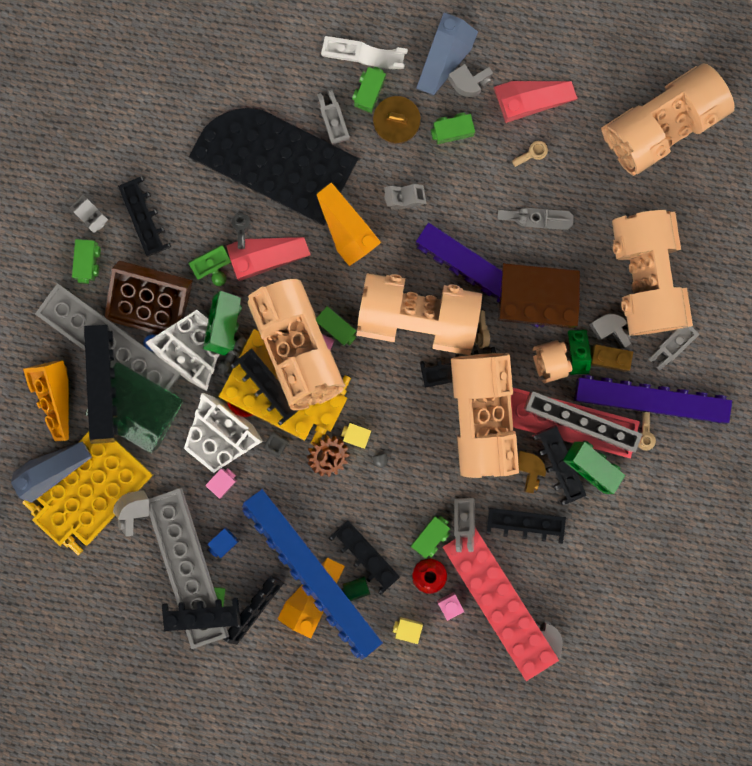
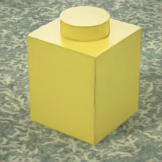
[341,423,371,449]
[392,617,423,644]

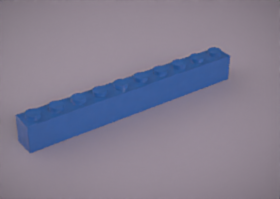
[242,489,383,660]

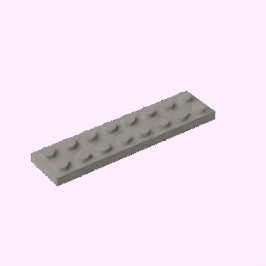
[35,283,181,404]
[149,488,229,649]

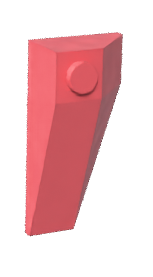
[494,81,577,123]
[226,237,310,281]

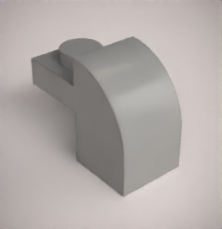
[448,64,493,97]
[384,184,426,210]
[70,195,108,233]
[589,314,632,349]
[113,491,149,537]
[537,622,563,658]

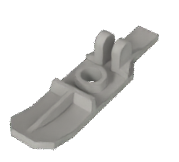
[497,207,574,230]

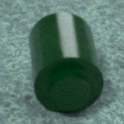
[341,576,371,601]

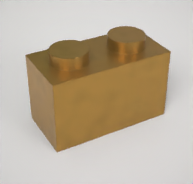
[591,345,633,372]

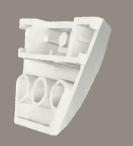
[145,310,220,391]
[184,393,263,473]

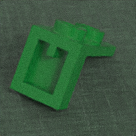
[568,330,592,375]

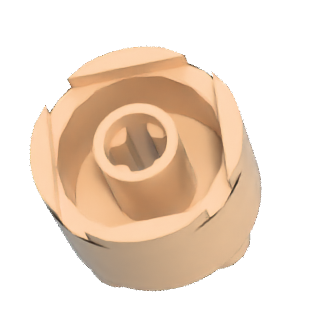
[533,340,572,383]

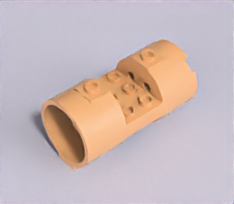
[601,63,735,176]
[612,210,693,336]
[356,273,482,356]
[248,279,345,410]
[451,353,519,478]

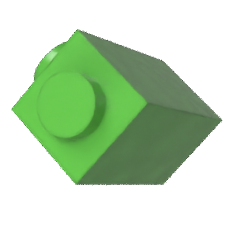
[352,67,386,113]
[430,113,475,145]
[72,239,101,284]
[316,306,357,347]
[410,515,450,558]

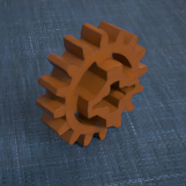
[307,435,349,477]

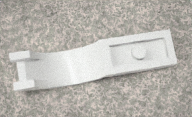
[321,36,408,69]

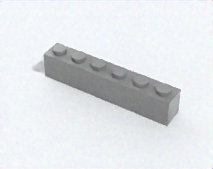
[523,391,642,452]

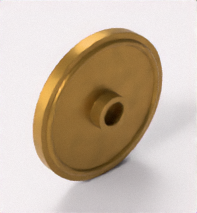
[373,96,420,144]

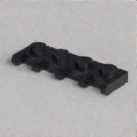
[118,176,171,257]
[420,347,496,388]
[231,348,299,426]
[531,425,587,505]
[486,508,566,544]
[329,520,400,595]
[223,576,284,645]
[162,598,241,631]

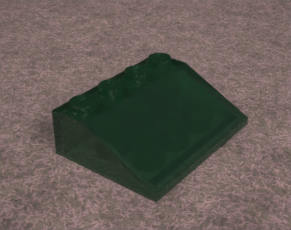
[85,362,184,453]

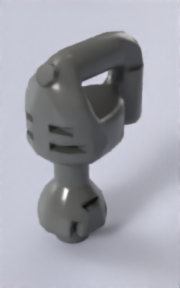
[217,331,247,376]

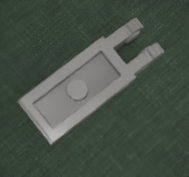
[317,90,350,145]
[648,326,700,371]
[454,498,475,552]

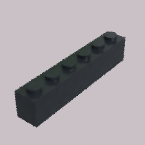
[84,324,119,444]

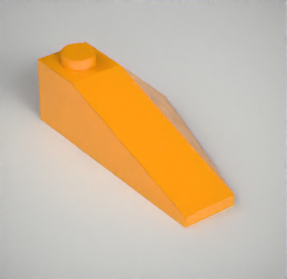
[316,182,381,266]
[23,360,69,441]
[277,558,345,639]

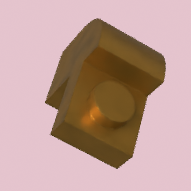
[517,451,546,494]

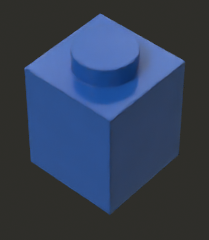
[207,527,239,558]

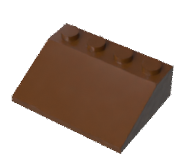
[104,260,193,335]
[498,263,580,328]

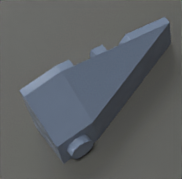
[416,13,478,95]
[11,442,92,503]

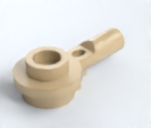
[512,141,548,167]
[475,310,490,349]
[638,412,656,451]

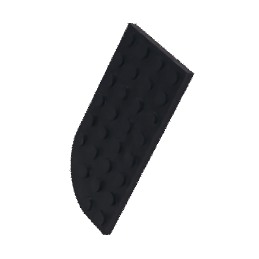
[189,108,358,226]

